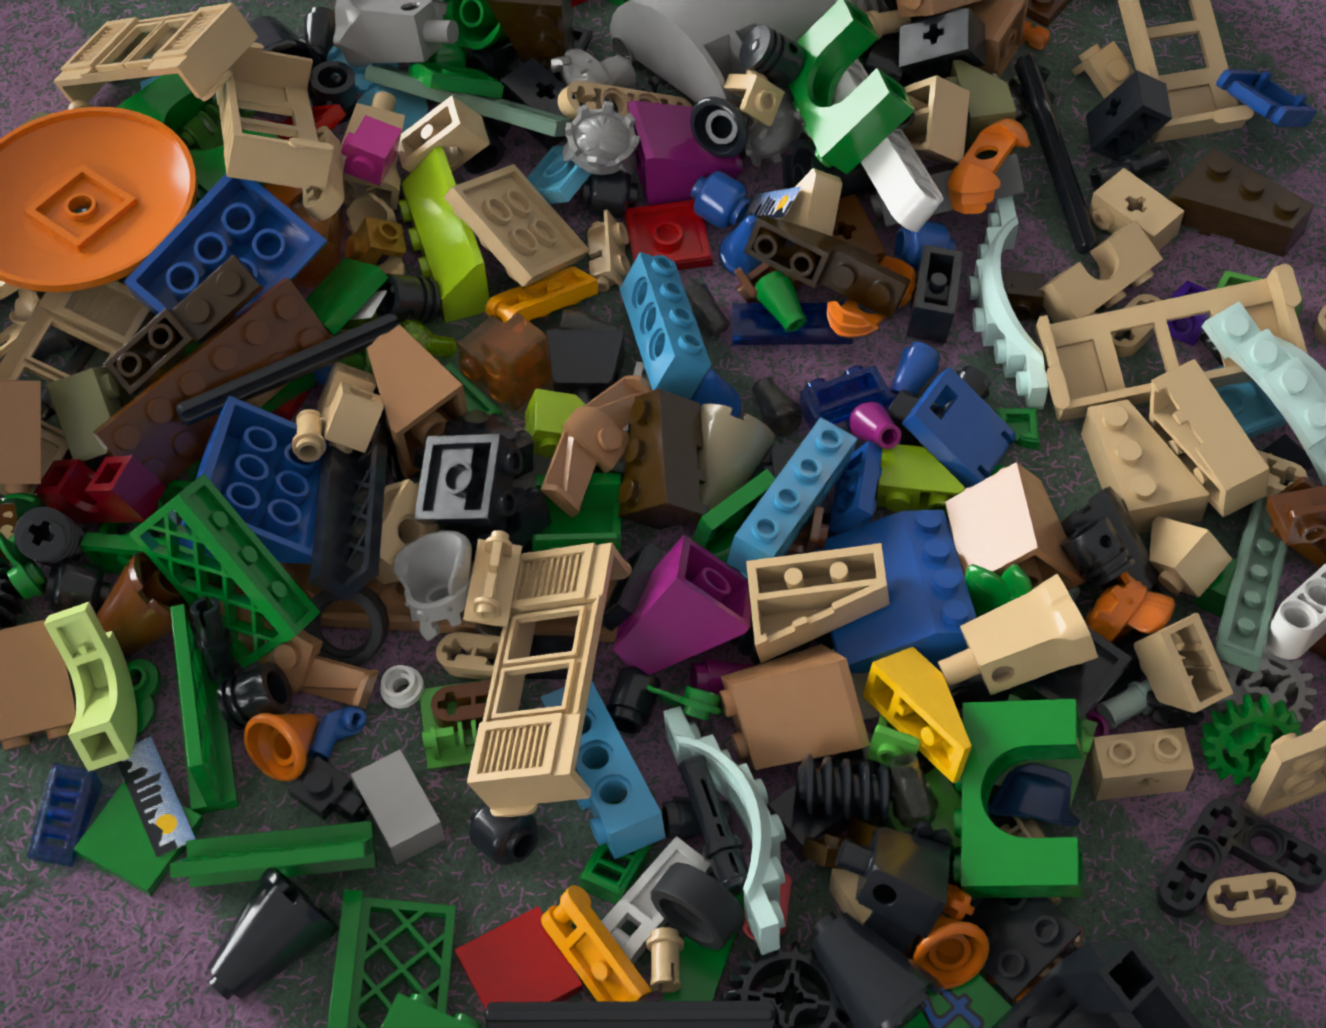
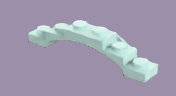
[967,195,1048,410]
[1202,301,1326,486]
[663,706,786,955]

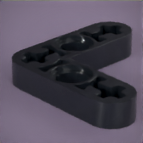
[1156,799,1326,918]

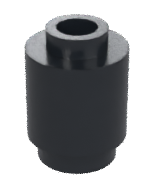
[606,667,661,734]

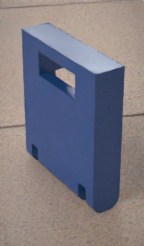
[1216,69,1318,127]
[902,367,1016,488]

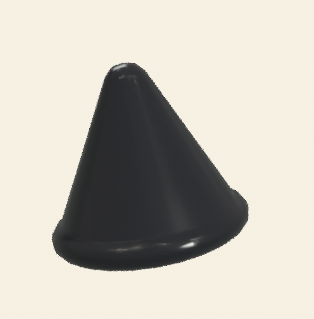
[690,96,749,158]

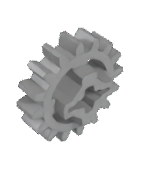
[1217,645,1317,732]

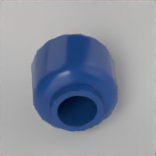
[691,171,751,229]
[894,221,956,270]

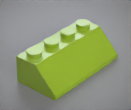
[398,146,489,323]

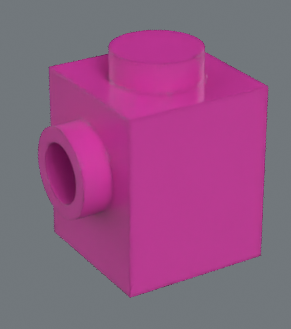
[341,115,402,186]

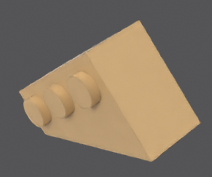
[746,543,890,663]

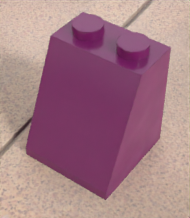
[627,101,743,206]
[613,535,751,675]

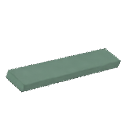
[364,65,574,137]
[1214,496,1288,673]

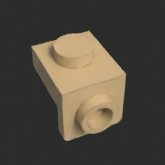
[1071,41,1135,98]
[724,70,785,126]

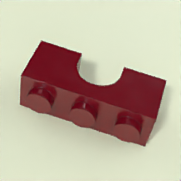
[33,455,166,524]

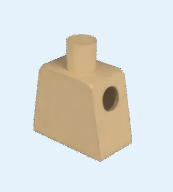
[1134,613,1233,713]

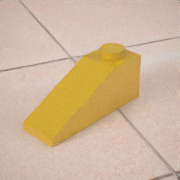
[862,647,972,783]

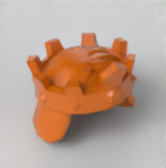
[1085,571,1175,643]

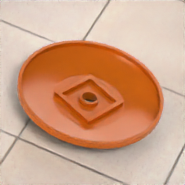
[0,107,198,292]

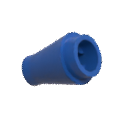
[889,342,940,399]

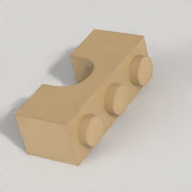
[1038,220,1163,323]
[317,361,384,453]

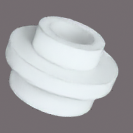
[380,665,424,709]

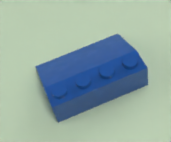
[124,174,328,316]
[178,396,331,564]
[815,510,977,674]

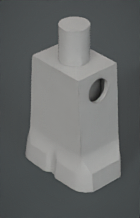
[333,0,459,68]

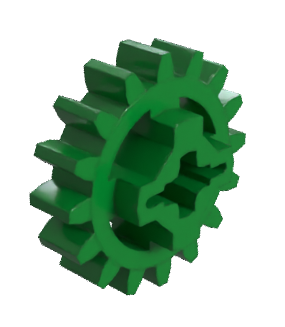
[1199,694,1303,785]

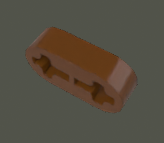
[431,680,491,731]

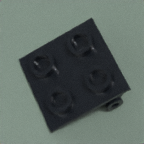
[963,897,1082,1000]

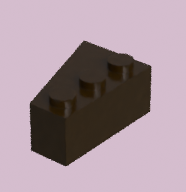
[486,0,575,79]
[1169,148,1314,257]
[618,389,708,530]

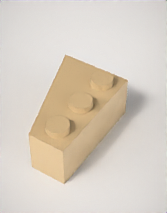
[902,75,970,164]
[1149,359,1270,518]
[1081,399,1211,533]

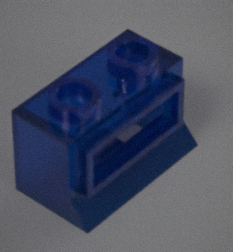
[799,365,897,433]

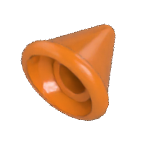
[244,713,318,781]
[913,914,990,990]

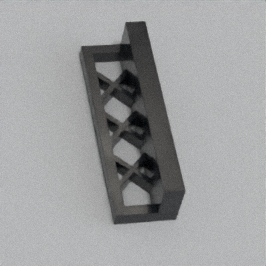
[309,441,388,602]

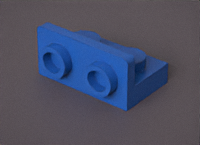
[828,441,883,535]

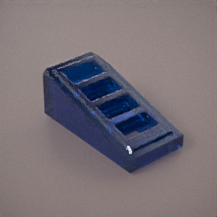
[27,763,103,867]

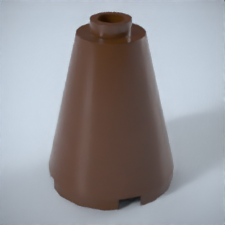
[96,551,196,658]

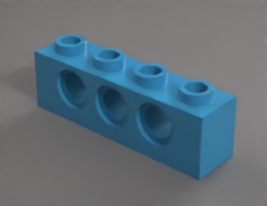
[619,252,712,400]
[727,417,857,575]
[540,680,665,859]

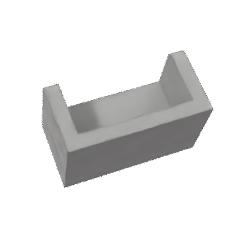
[351,749,445,865]

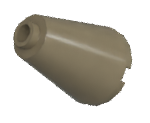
[691,403,775,524]

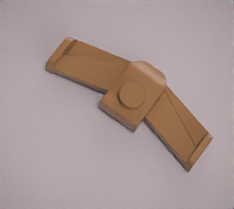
[540,376,652,518]
[220,591,379,709]

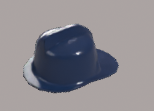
[988,763,1080,826]

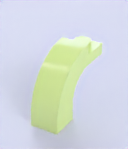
[44,602,137,772]

